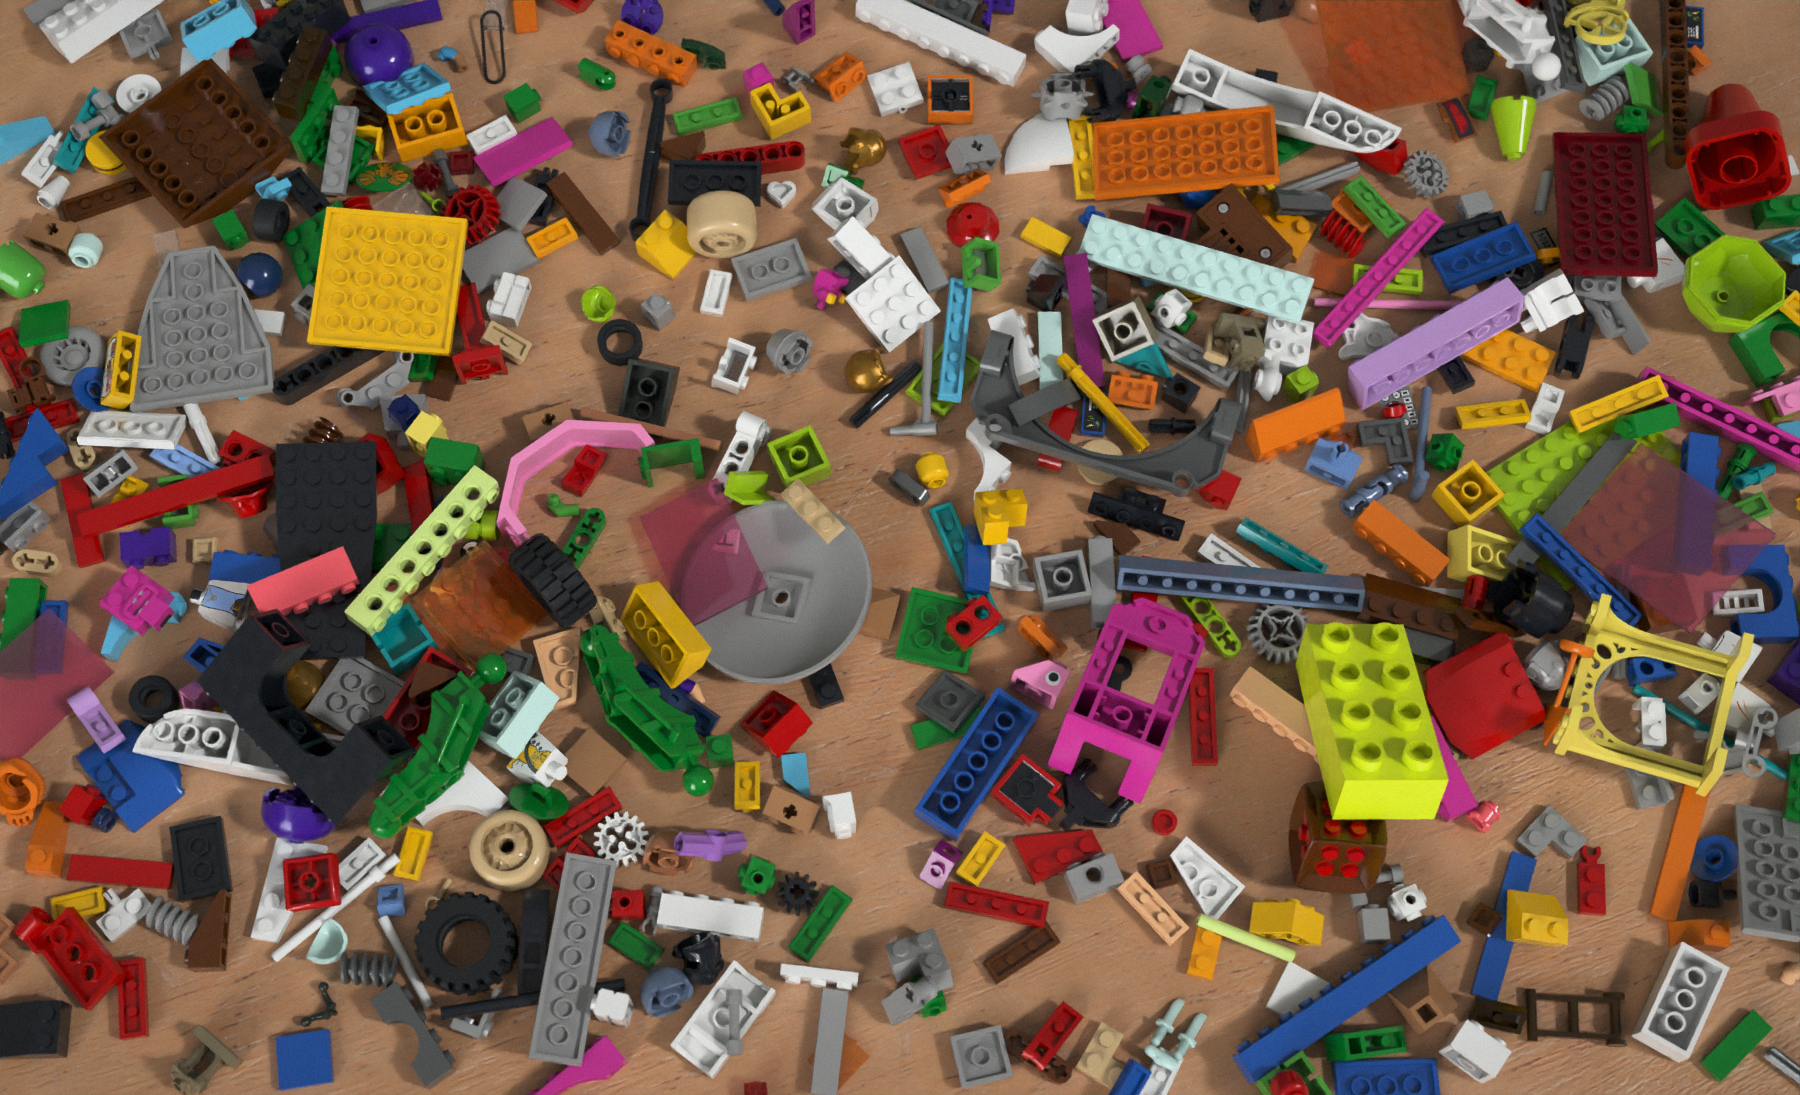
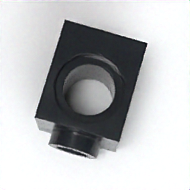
[1161,373,1201,414]

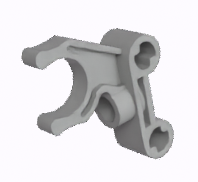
[1694,706,1778,779]

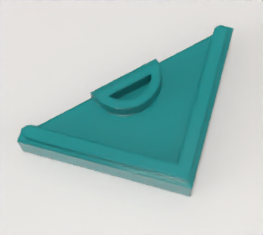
[1116,342,1173,379]

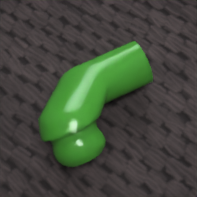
[546,493,580,517]

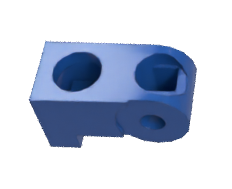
[1627,657,1678,687]

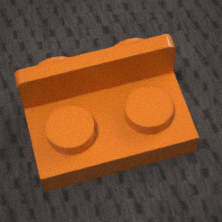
[813,51,868,102]
[939,168,991,208]
[1107,370,1158,410]
[1017,614,1068,662]

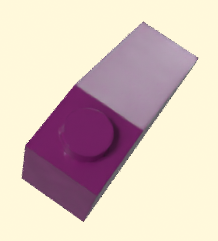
[782,0,816,45]

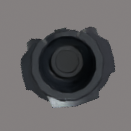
[672,931,724,986]

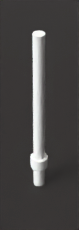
[271,853,401,962]

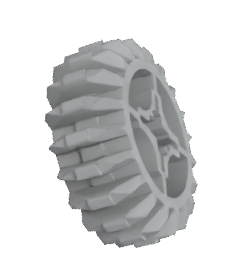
[1246,603,1312,664]

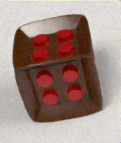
[1288,781,1387,894]

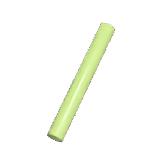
[1196,913,1296,962]

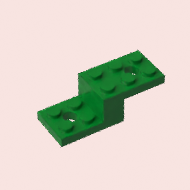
[290,42,343,165]

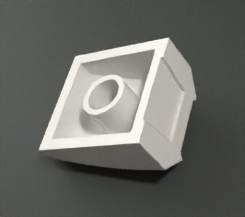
[811,177,879,230]

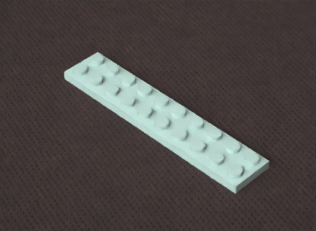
[1078,214,1314,324]

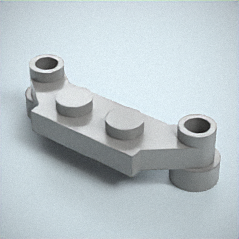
[335,352,414,410]

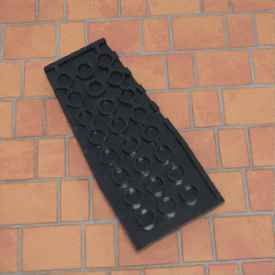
[276,441,377,660]

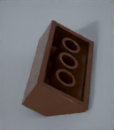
[1355,573,1461,642]

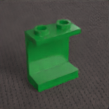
[638,438,705,488]

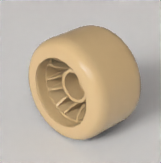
[687,190,757,258]
[469,810,550,892]

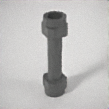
[431,149,460,199]

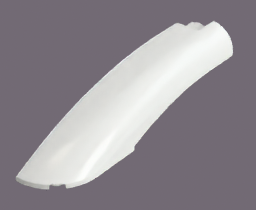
[1171,49,1402,153]
[133,709,402,796]

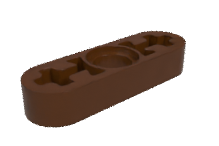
[1004,1030,1072,1085]

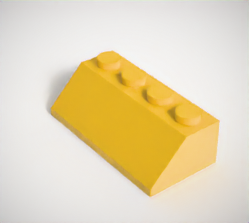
[619,581,712,689]

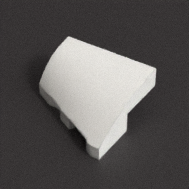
[990,538,1036,591]

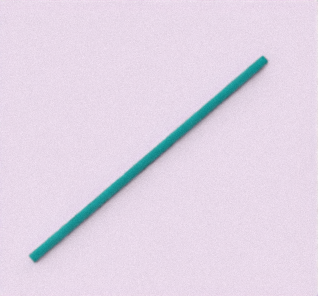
[1632,684,1787,781]

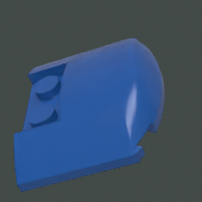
[76,719,185,833]

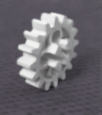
[594,812,649,868]

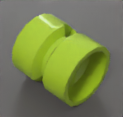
[463,509,500,541]

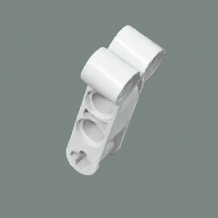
[709,411,771,506]

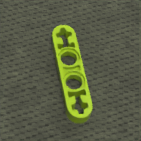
[1176,595,1241,659]

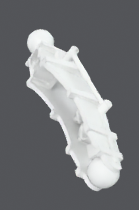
[1457,0,1561,81]

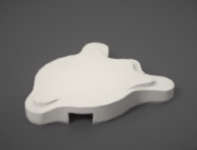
[1338,313,1398,360]

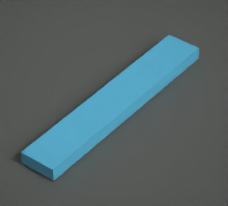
[937,277,972,403]

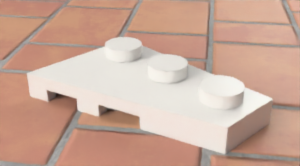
[1170,836,1245,920]

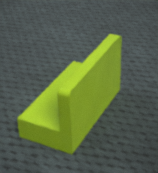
[723,471,776,505]

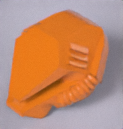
[0,758,46,827]

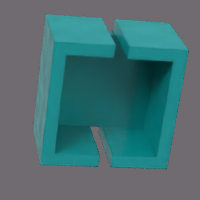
[371,602,439,676]

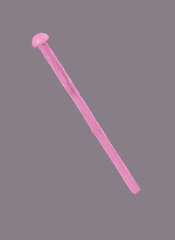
[1313,298,1464,310]

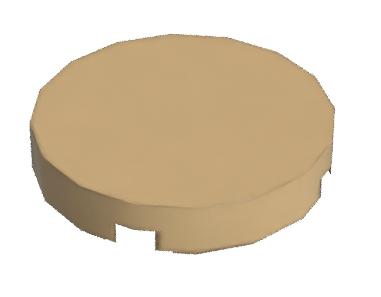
[1077,439,1123,486]

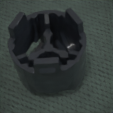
[1486,559,1575,639]

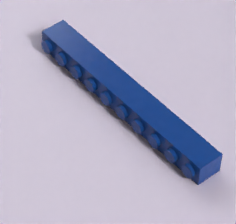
[1232,915,1461,1083]

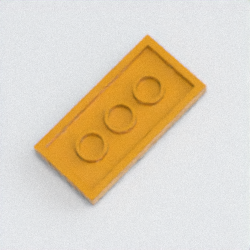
[1460,329,1556,393]

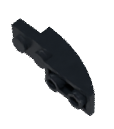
[517,889,550,994]

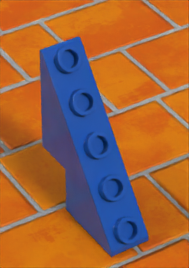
[0,408,69,521]

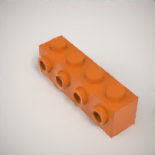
[605,20,698,87]
[1352,500,1450,587]

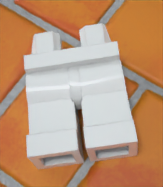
[1520,268,1584,333]

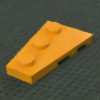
[1251,194,1318,264]

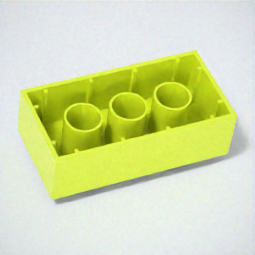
[1295,622,1449,820]

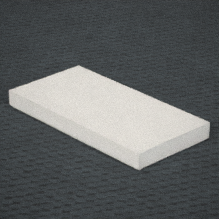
[77,411,188,450]

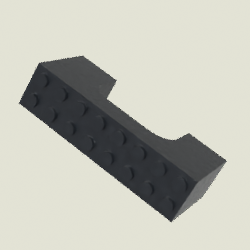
[197,609,416,826]

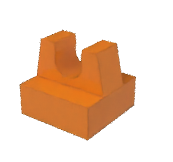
[1688,45,1712,75]

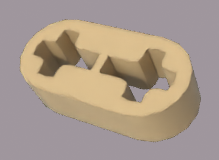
[66,428,99,472]
[12,549,62,577]

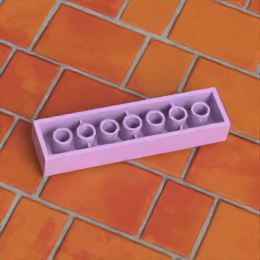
[1347,277,1525,411]

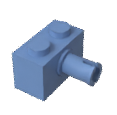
[1304,438,1363,490]

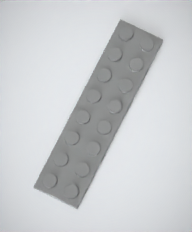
[528,852,617,1067]

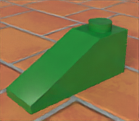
[1323,1025,1407,1061]

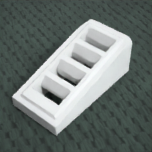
[1710,589,1765,617]

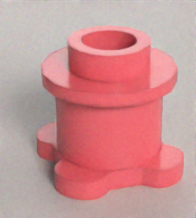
[1466,800,1501,833]

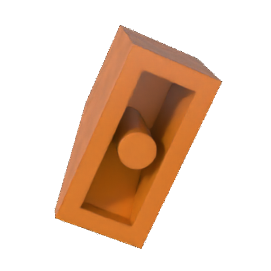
[1668,919,1730,952]

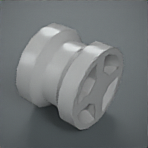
[1124,55,1152,83]

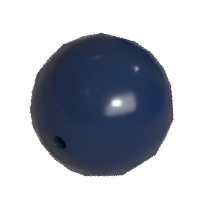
[235,252,283,299]

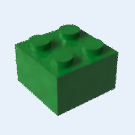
[424,437,486,486]

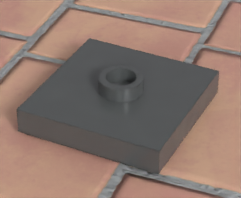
[915,670,985,734]

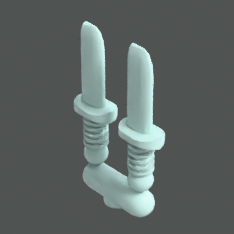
[1144,999,1207,1071]

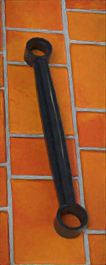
[629,79,673,242]

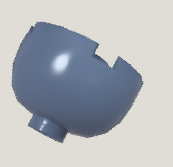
[588,111,631,157]
[640,966,694,1018]

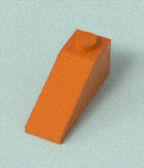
[25,801,69,877]

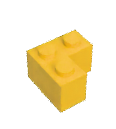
[750,82,811,140]
[973,489,1028,545]
[1249,898,1324,946]

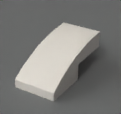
[1525,382,1565,436]

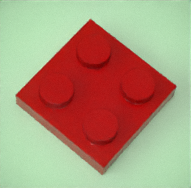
[898,124,952,180]

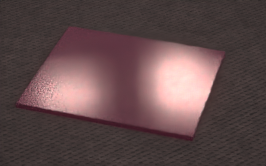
[1560,443,1776,634]

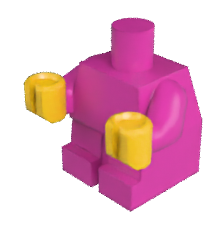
[813,269,849,309]

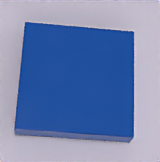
[276,1029,334,1091]

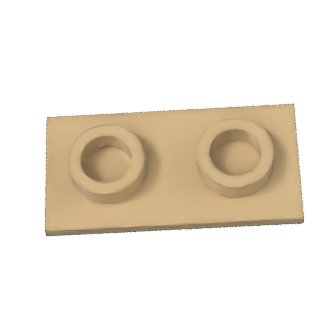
[589,596,628,641]

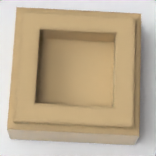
[192,537,219,565]

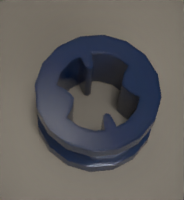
[93,807,118,833]

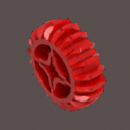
[440,184,502,246]

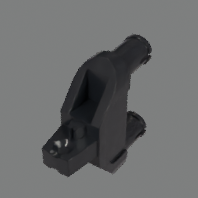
[1074,58,1137,123]
[1059,758,1134,832]

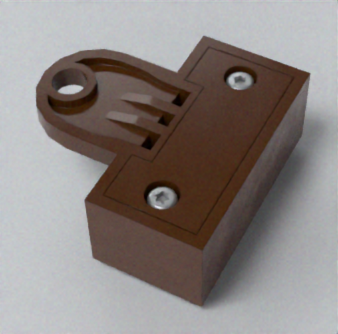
[1194,183,1293,269]

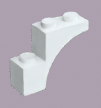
[965,418,1012,501]

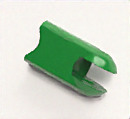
[578,57,616,91]

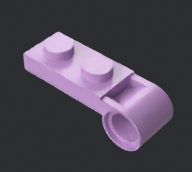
[66,686,126,753]

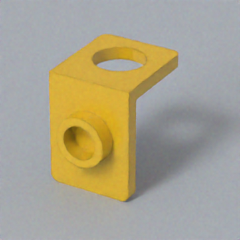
[355,125,386,161]

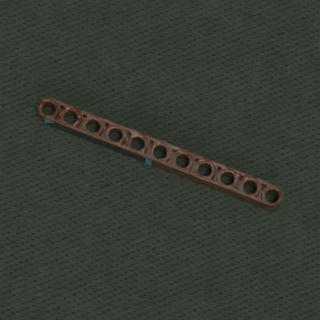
[1660,0,1691,170]

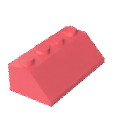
[247,546,360,616]

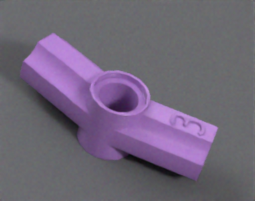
[674,829,747,861]

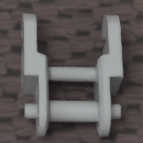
[781,67,815,94]

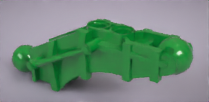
[579,625,714,797]
[369,653,507,839]

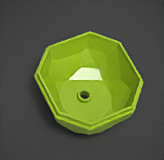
[1682,235,1786,333]

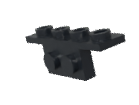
[1088,485,1185,541]

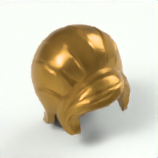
[839,127,887,175]
[845,348,894,393]

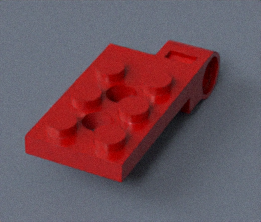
[14,907,126,1010]

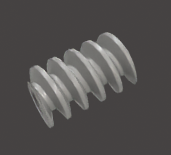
[1579,75,1629,121]
[145,895,201,947]

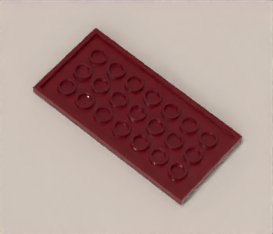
[1552,132,1658,277]

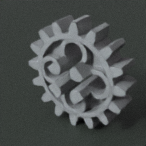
[1403,150,1450,199]

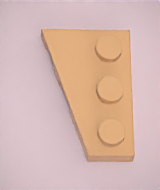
[533,626,582,711]

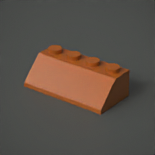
[1245,387,1346,463]

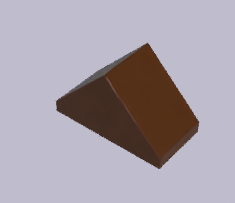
[660,131,706,161]
[408,661,457,704]

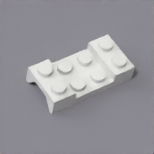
[670,960,776,1079]

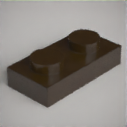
[1468,996,1528,1035]

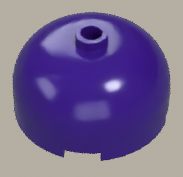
[344,23,414,87]
[261,787,336,844]

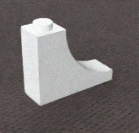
[1034,24,1120,79]
[415,761,511,826]

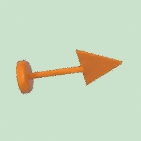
[1543,639,1595,746]

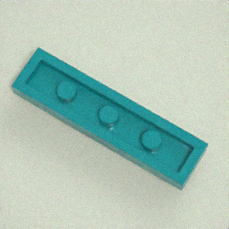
[52,87,115,174]
[1236,517,1329,574]

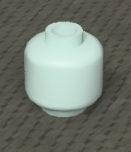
[68,233,103,268]

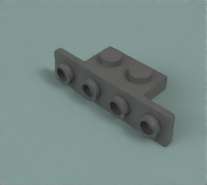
[909,0,990,37]

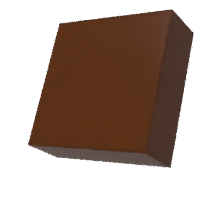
[1146,859,1178,890]
[1466,902,1503,938]

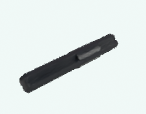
[849,361,922,428]

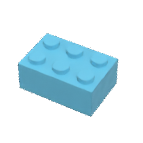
[180,0,257,62]

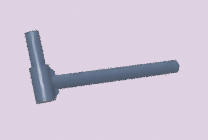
[1409,386,1432,502]

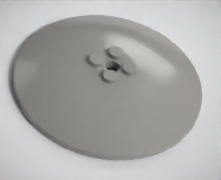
[681,500,873,684]

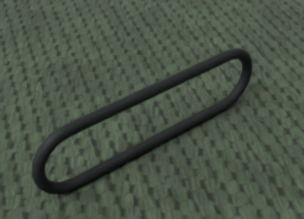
[480,10,506,84]

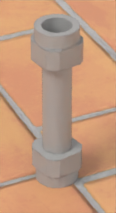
[726,989,743,1055]

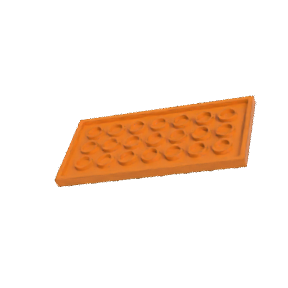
[1093,105,1280,201]

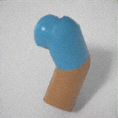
[437,46,469,73]

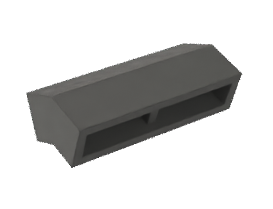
[1270,189,1332,217]

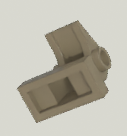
[1213,312,1266,372]
[170,1024,243,1095]

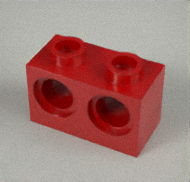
[218,430,276,469]
[945,595,1002,653]

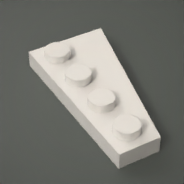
[250,838,328,943]

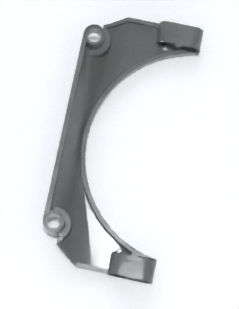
[970,330,1243,497]

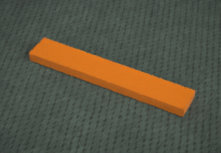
[1649,784,1710,921]

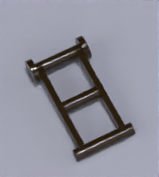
[1525,989,1627,1047]

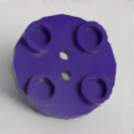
[621,0,664,35]

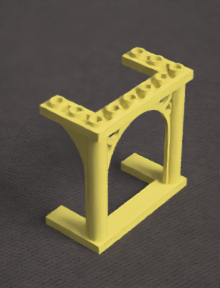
[1552,593,1754,796]

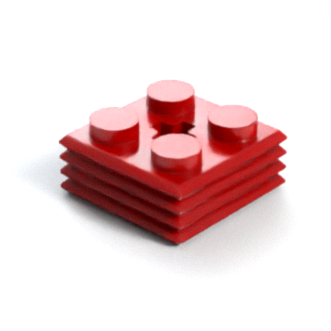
[283,853,341,912]

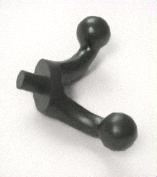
[301,982,338,1027]

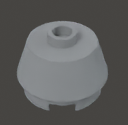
[766,329,813,375]

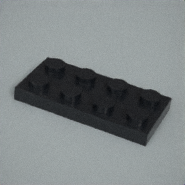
[668,160,762,207]

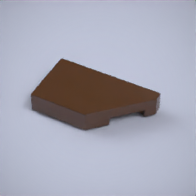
[1093,520,1141,555]

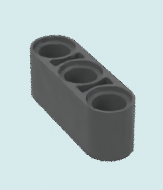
[1404,627,1456,667]

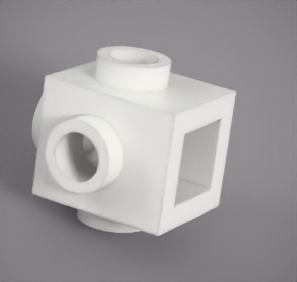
[1151,289,1193,328]
[1386,883,1427,922]

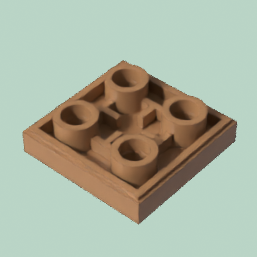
[564,728,627,796]

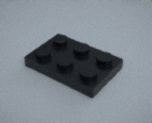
[169,816,233,903]

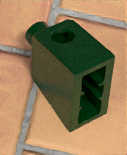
[1131,75,1172,119]

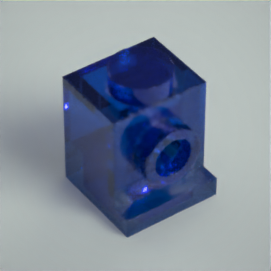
[387,394,421,432]

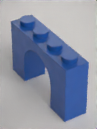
[1719,545,1800,644]

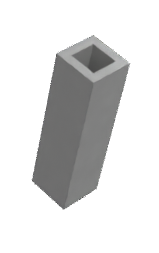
[1086,536,1116,629]

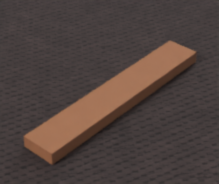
[580,407,724,450]

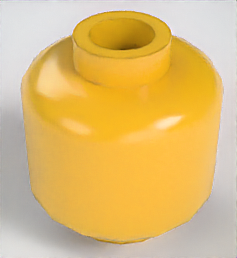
[915,452,949,489]

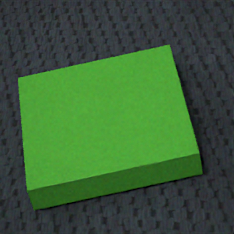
[1624,62,1663,117]

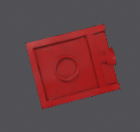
[452,282,508,385]

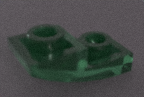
[681,38,726,70]

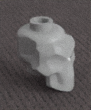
[1160,95,1206,116]

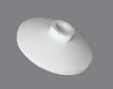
[116,74,162,113]

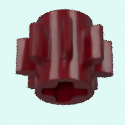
[413,162,442,192]

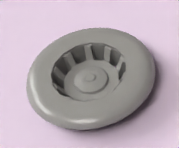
[40,326,107,386]

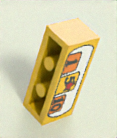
[100,330,142,410]

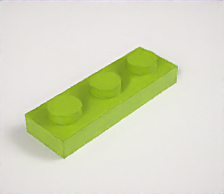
[1351,264,1423,295]

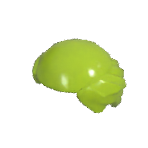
[581,285,616,323]

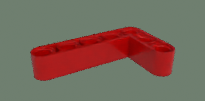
[695,141,805,175]

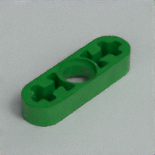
[562,508,606,570]

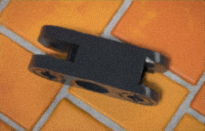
[1554,314,1594,380]

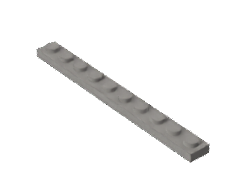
[1028,255,1240,391]

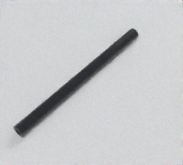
[440,978,625,1020]

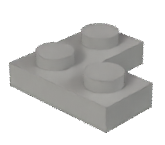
[1515,805,1588,859]

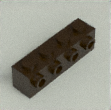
[272,25,333,122]

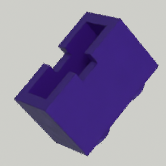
[120,526,177,570]

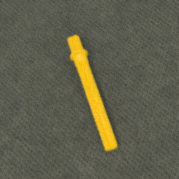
[1056,353,1149,453]

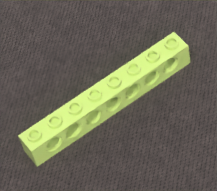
[344,465,500,637]

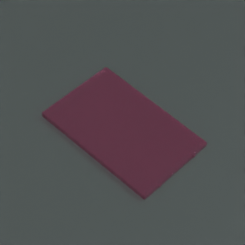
[640,478,769,626]
[0,608,114,760]

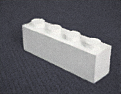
[657,890,764,943]

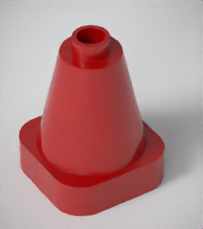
[1684,84,1792,210]

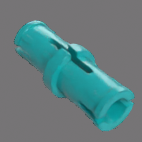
[1732,461,1776,490]

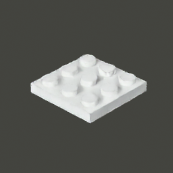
[845,256,941,353]

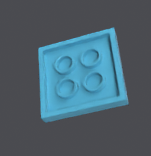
[363,62,451,115]

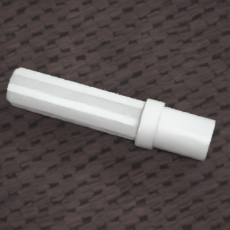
[183,404,222,465]

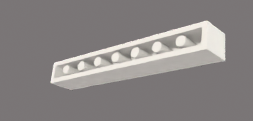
[856,0,1026,87]

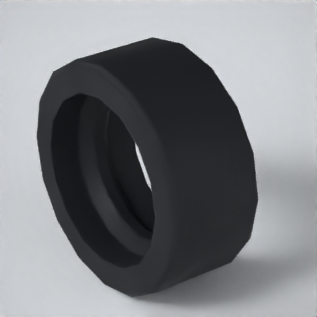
[597,319,643,366]

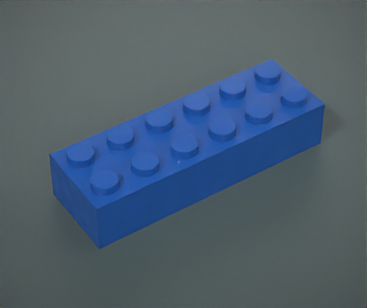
[914,687,1039,843]

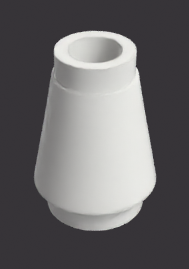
[37,175,70,209]

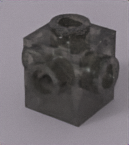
[1459,38,1494,75]

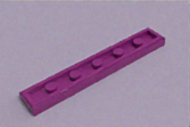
[1064,253,1105,389]

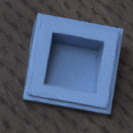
[377,884,406,918]

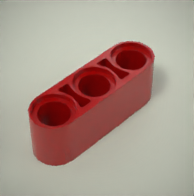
[1037,406,1079,472]

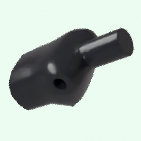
[1689,880,1737,909]

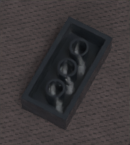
[248,0,351,70]

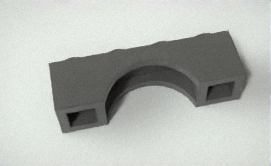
[370,982,456,1090]

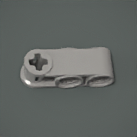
[881,975,938,1025]

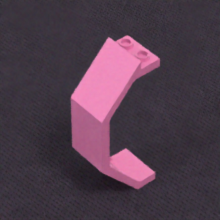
[496,420,655,548]

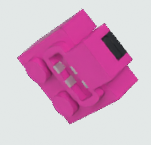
[98,565,175,637]

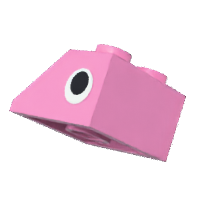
[1009,660,1071,710]

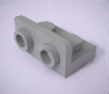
[1624,752,1674,810]

